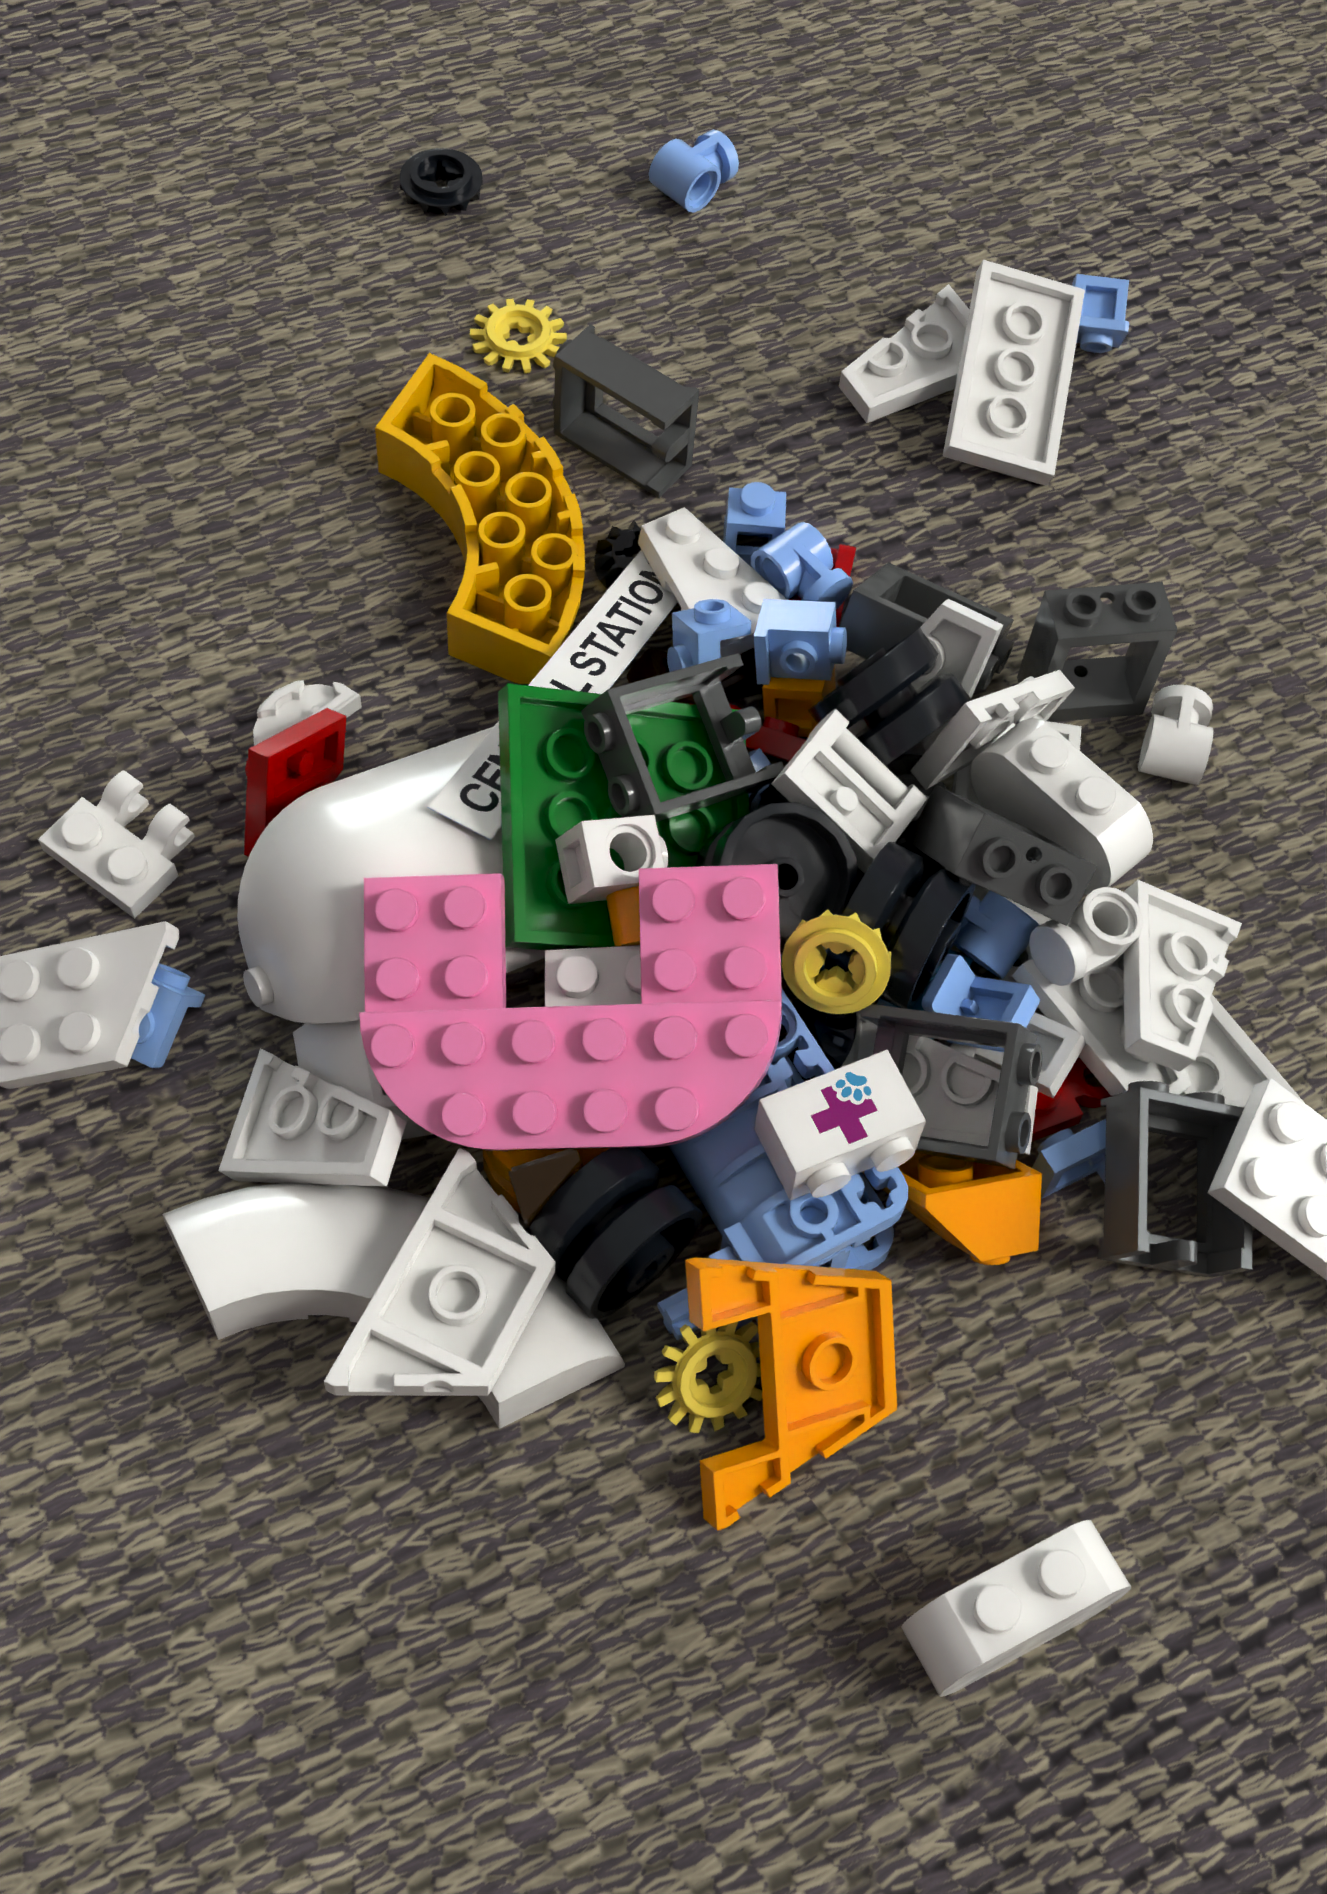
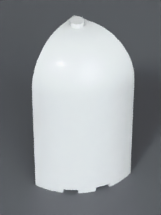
[237,727,545,1024]

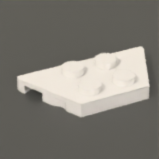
[0,921,179,1089]
[324,1148,555,1396]

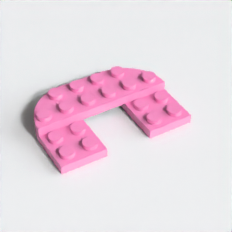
[359,864,782,1152]

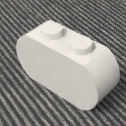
[970,718,1153,895]
[901,1520,1131,1697]

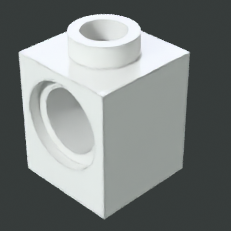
[555,815,668,904]

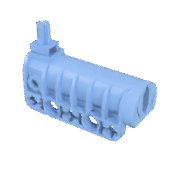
[657,989,908,1340]

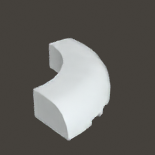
[162,1183,625,1429]

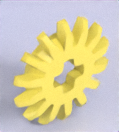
[470,298,567,373]
[654,1322,762,1433]

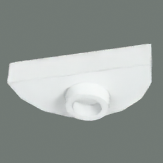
[253,680,362,746]

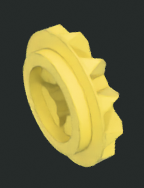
[782,909,891,1014]

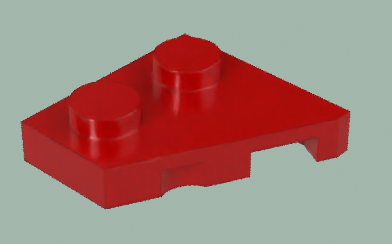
[244,708,347,857]

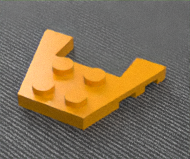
[685,1257,897,1531]

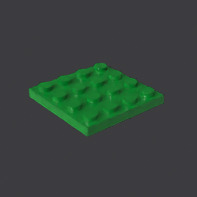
[498,683,749,950]

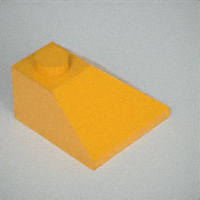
[862,1153,1042,1265]

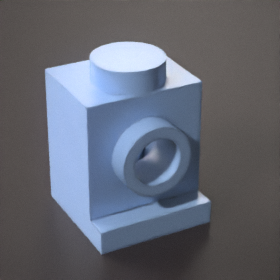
[723,482,786,566]
[754,599,847,685]

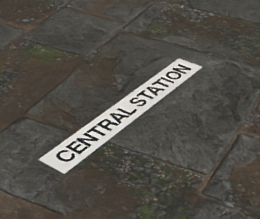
[427,550,678,840]

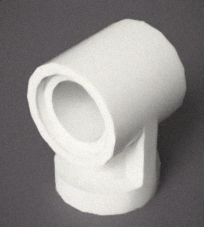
[1138,685,1214,785]
[1029,887,1143,986]

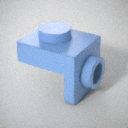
[1072,274,1129,353]
[667,599,751,672]
[922,954,1041,1052]
[131,963,205,1068]
[1032,1119,1106,1198]

